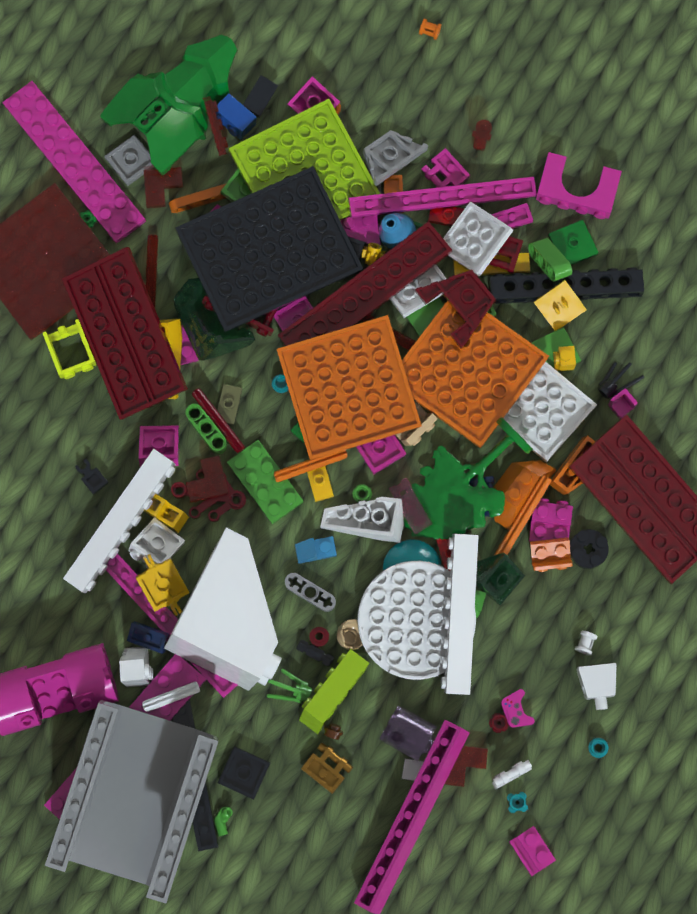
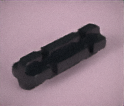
[296,639,334,667]

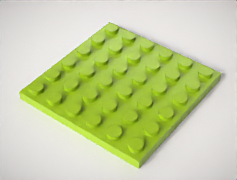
[228,99,380,220]

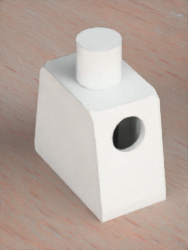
[576,663,616,710]

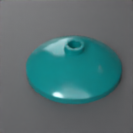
[383,540,441,571]

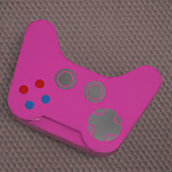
[501,689,535,728]

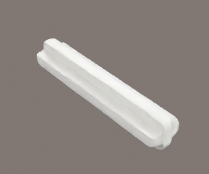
[142,682,200,712]

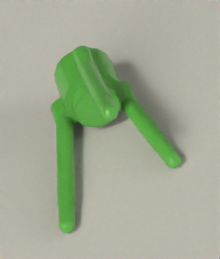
[267,669,312,704]

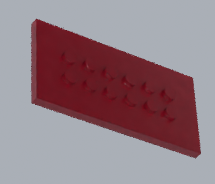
[62,247,188,420]
[568,414,697,584]

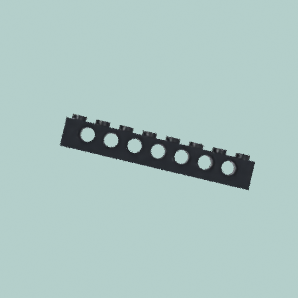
[489,267,644,304]

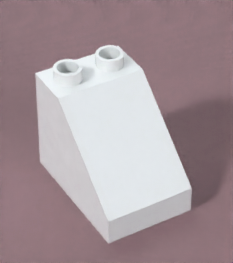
[164,528,282,691]

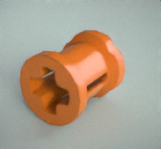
[419,18,442,40]

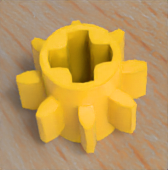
[361,243,385,266]

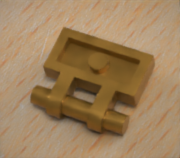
[301,743,353,794]

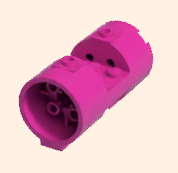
[0,643,119,736]

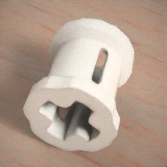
[575,630,598,655]

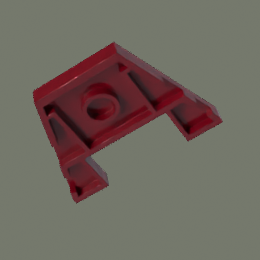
[415,270,496,349]

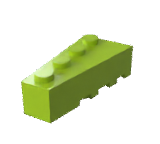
[299,649,369,734]

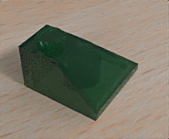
[476,552,525,605]

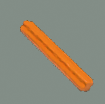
[274,450,348,482]

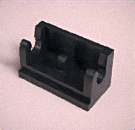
[243,75,279,118]

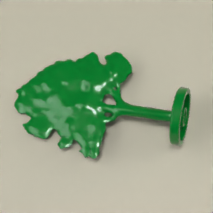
[402,416,533,540]

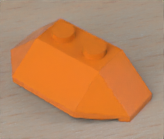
[493,460,556,530]

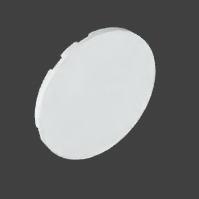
[357,561,476,680]

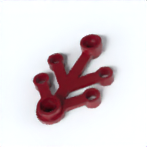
[171,469,246,522]

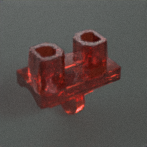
[472,120,492,151]

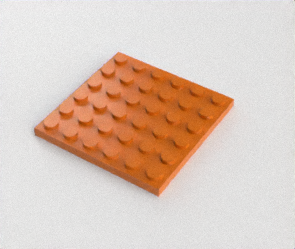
[402,301,549,448]
[277,315,422,460]

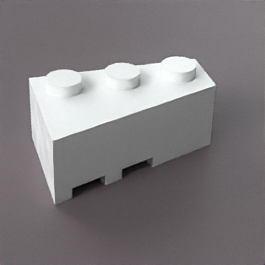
[119,647,154,687]

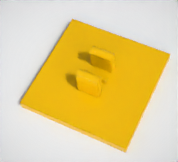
[534,280,587,331]

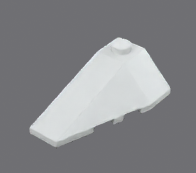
[320,497,404,543]

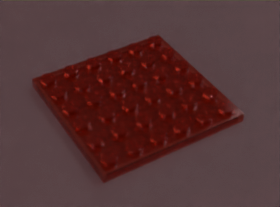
[0,183,110,340]

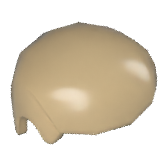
[336,619,363,650]

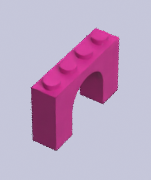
[536,152,622,219]

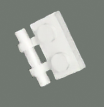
[492,760,532,789]

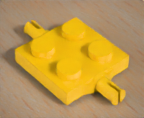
[136,554,189,616]

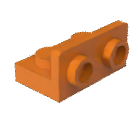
[530,537,573,572]

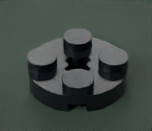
[570,529,609,569]

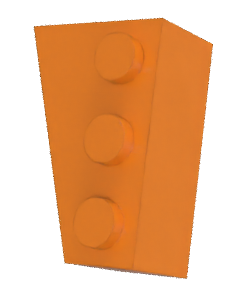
[550,435,595,495]

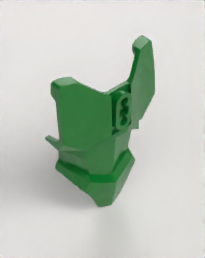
[100,34,238,175]

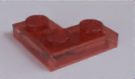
[144,167,183,208]
[186,456,228,503]
[444,746,488,787]

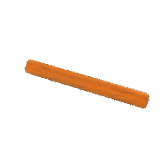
[494,475,552,562]

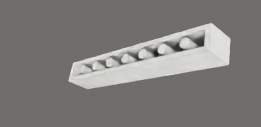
[63,449,176,593]
[441,534,478,695]

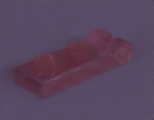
[389,478,432,534]

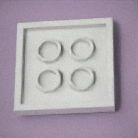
[443,202,514,277]

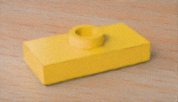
[307,466,334,502]

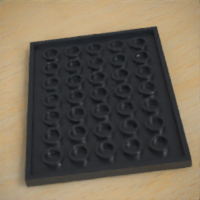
[175,166,363,333]

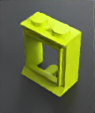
[43,319,97,379]

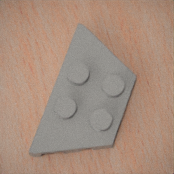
[363,130,428,186]

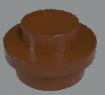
[324,723,343,740]

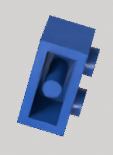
[213,94,257,140]

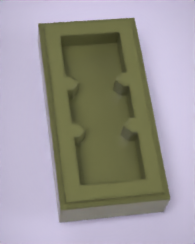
[217,384,243,426]

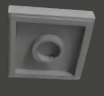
[104,135,154,186]

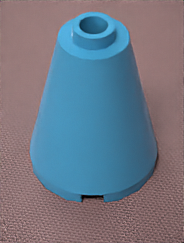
[379,213,416,249]

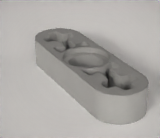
[285,573,336,612]

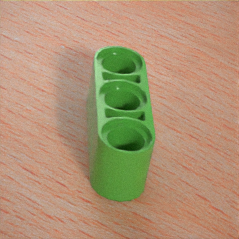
[528,238,572,281]
[186,404,227,454]

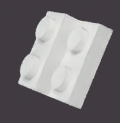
[128,517,185,568]

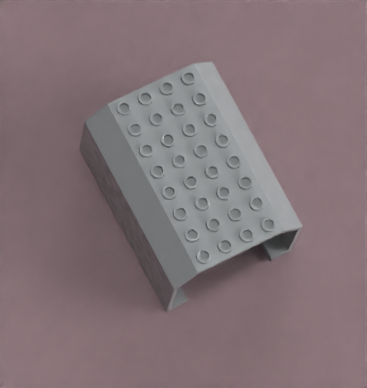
[45,700,218,904]

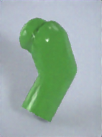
[214,807,233,837]

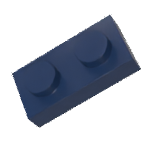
[127,621,170,654]

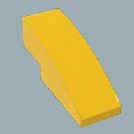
[144,494,189,533]

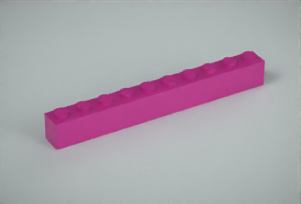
[354,720,470,914]

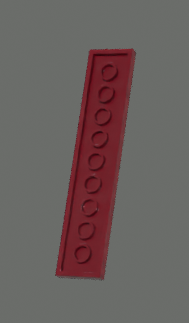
[278,221,452,346]

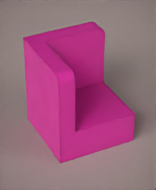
[608,388,637,419]

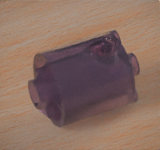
[379,705,437,762]

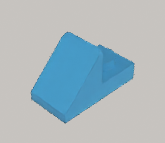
[295,536,337,564]

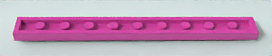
[348,177,537,218]
[106,553,238,698]

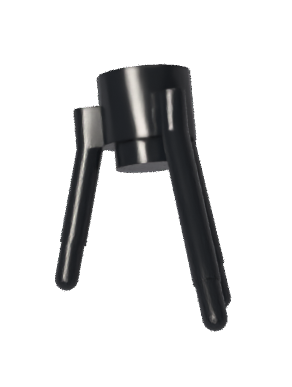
[598,362,644,399]

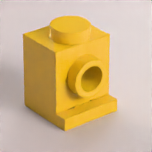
[553,346,576,371]

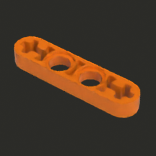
[169,183,227,213]

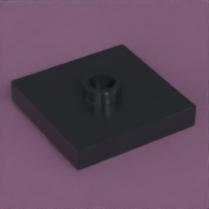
[218,746,271,800]

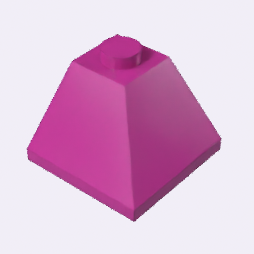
[287,76,340,114]

